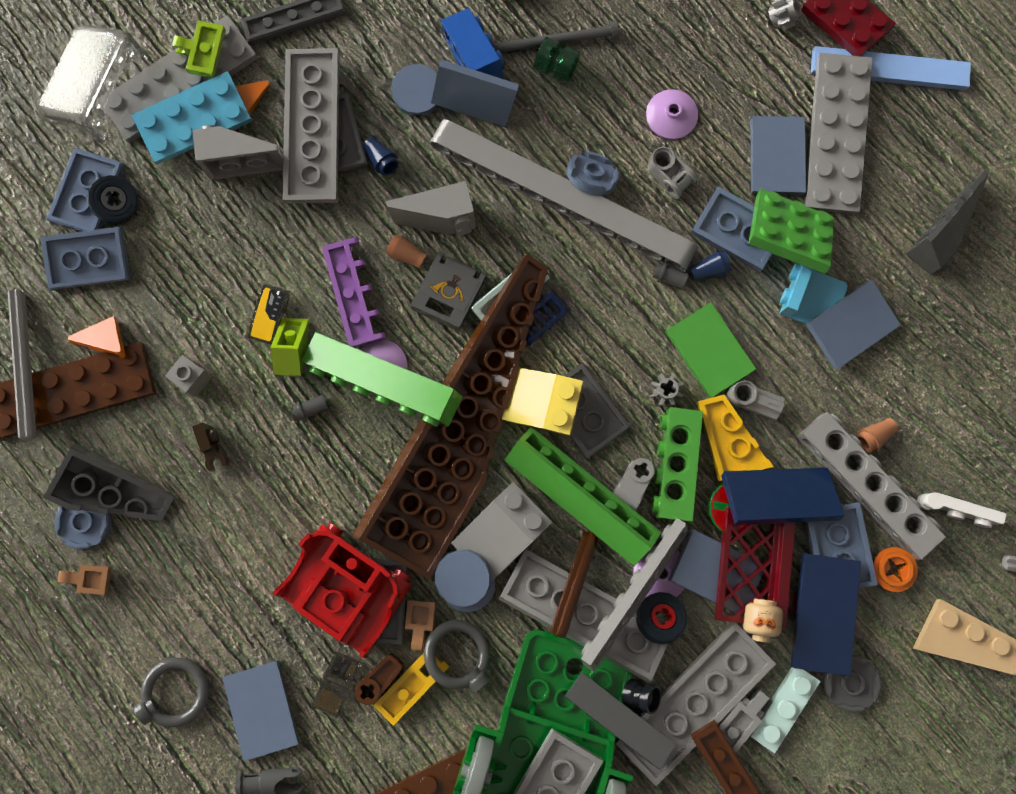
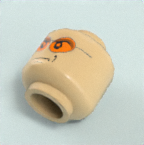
[743,598,783,643]

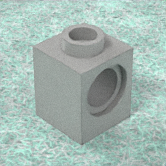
[165,355,213,397]

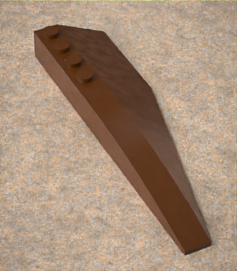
[352,253,548,580]

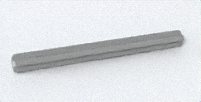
[8,289,36,441]

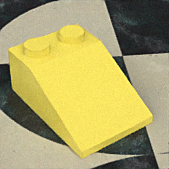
[502,368,583,437]

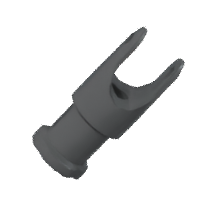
[236,767,304,794]

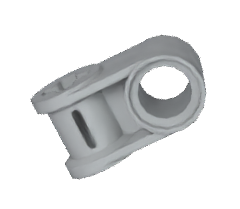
[647,147,698,199]
[612,458,654,511]

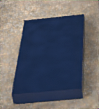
[721,468,845,525]
[790,553,861,676]

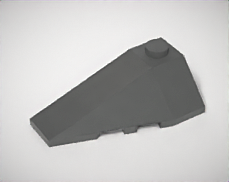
[906,170,989,275]
[43,443,175,521]

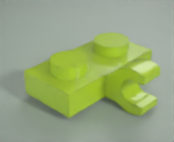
[172,20,226,78]

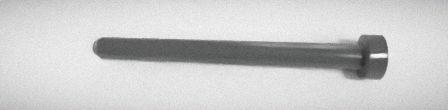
[495,20,619,53]

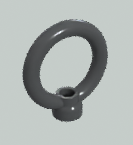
[424,620,490,693]
[133,657,209,727]

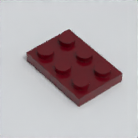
[801,0,896,57]

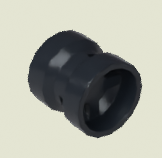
[622,678,661,714]

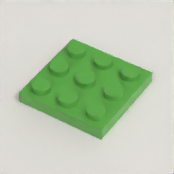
[749,188,834,274]

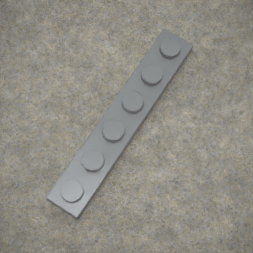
[581,518,688,673]

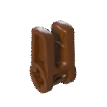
[355,653,404,705]

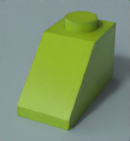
[270,318,309,376]

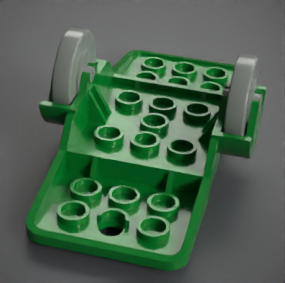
[453,629,634,794]

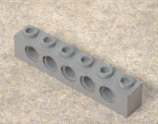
[796,412,946,560]

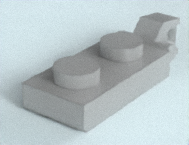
[718,688,770,753]

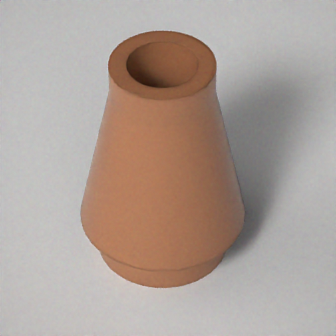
[385,234,427,268]
[856,418,899,453]

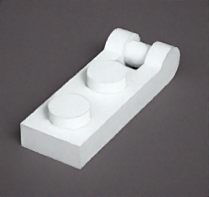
[917,492,1006,528]

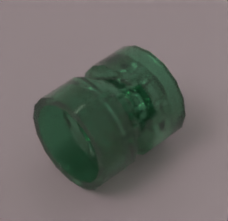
[533,37,581,84]

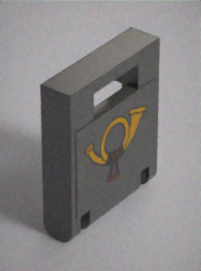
[411,253,487,331]

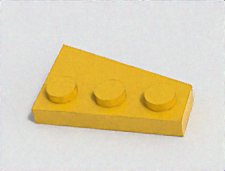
[696,395,774,481]

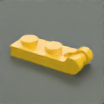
[373,653,449,726]

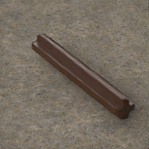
[550,532,598,638]

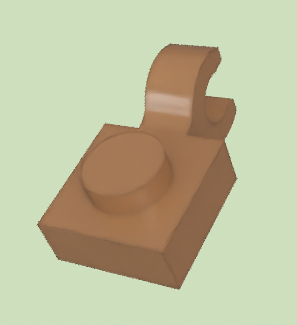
[57,564,112,595]
[405,600,437,651]

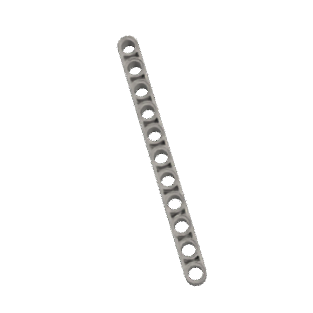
[430,119,698,272]

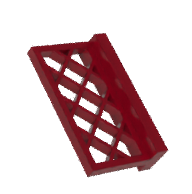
[714,506,795,629]

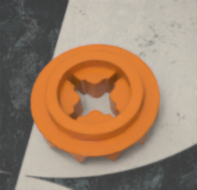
[873,547,918,592]

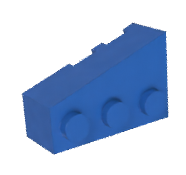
[440,8,505,79]

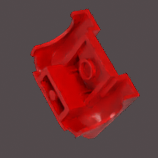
[272,522,412,658]

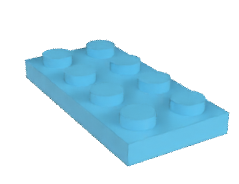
[131,71,252,165]

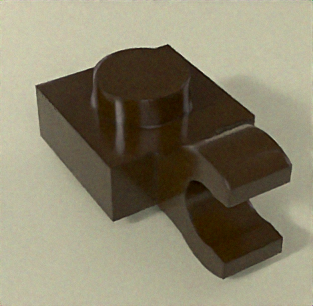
[192,423,229,472]

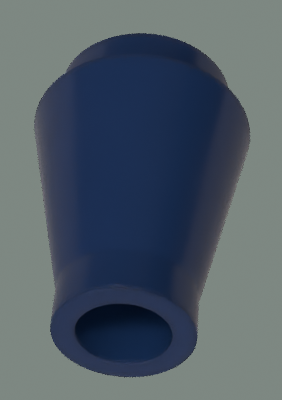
[363,137,399,176]
[690,251,732,282]

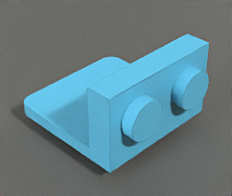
[779,263,848,324]

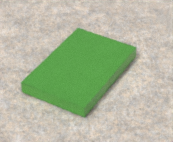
[665,302,756,398]

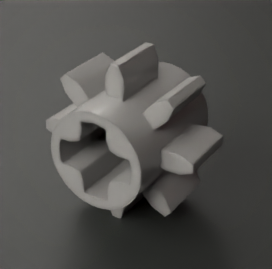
[769,0,802,30]
[650,373,683,407]

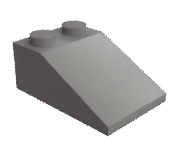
[193,125,283,180]
[386,181,476,236]
[451,482,552,582]

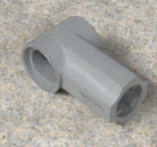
[726,380,785,421]

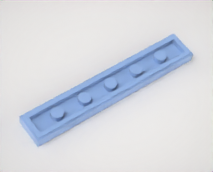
[811,46,971,91]

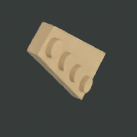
[913,599,1016,675]

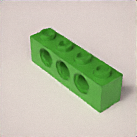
[652,407,703,522]

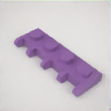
[322,237,386,348]

